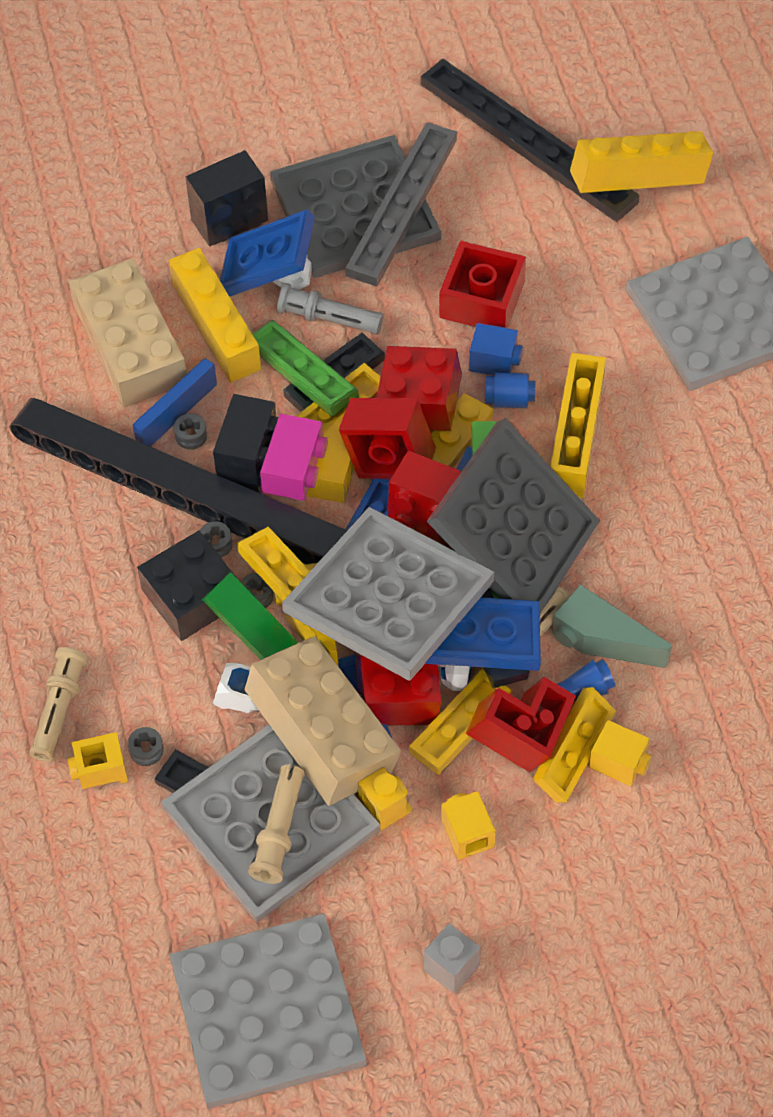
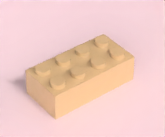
[68,258,187,408]
[244,636,401,806]

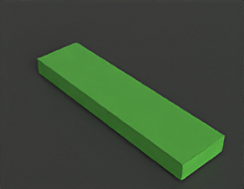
[252,320,359,416]

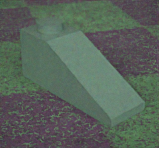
[552,585,672,668]

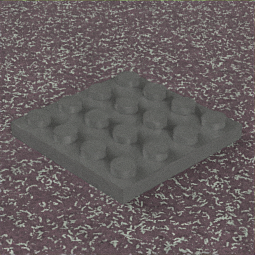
[270,135,441,278]
[427,418,600,613]

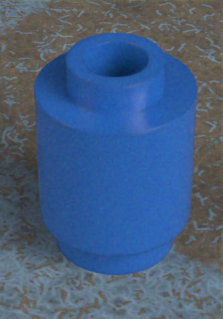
[485,372,536,409]

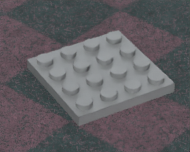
[626,236,773,391]
[282,507,494,681]
[161,725,380,923]
[170,913,367,1109]

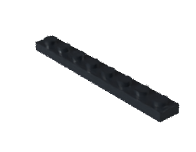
[421,59,640,222]

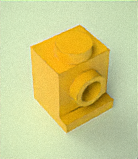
[67,732,128,789]
[358,767,412,831]

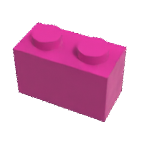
[260,413,328,501]

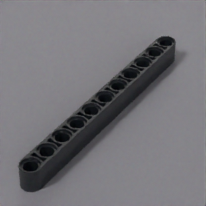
[9,398,348,565]

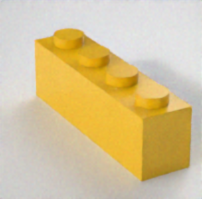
[570,131,714,193]
[168,247,261,383]
[550,353,606,498]

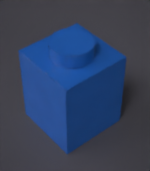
[469,323,523,376]

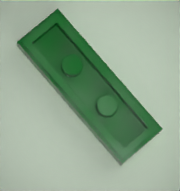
[202,572,299,660]

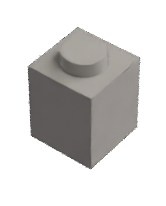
[423,923,480,994]

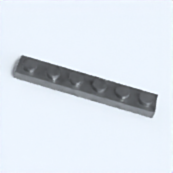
[345,122,457,287]

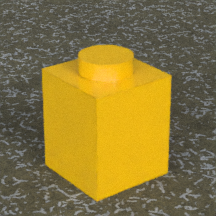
[589,720,652,786]
[441,791,495,860]

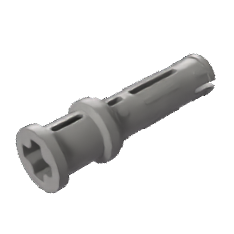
[277,283,384,335]

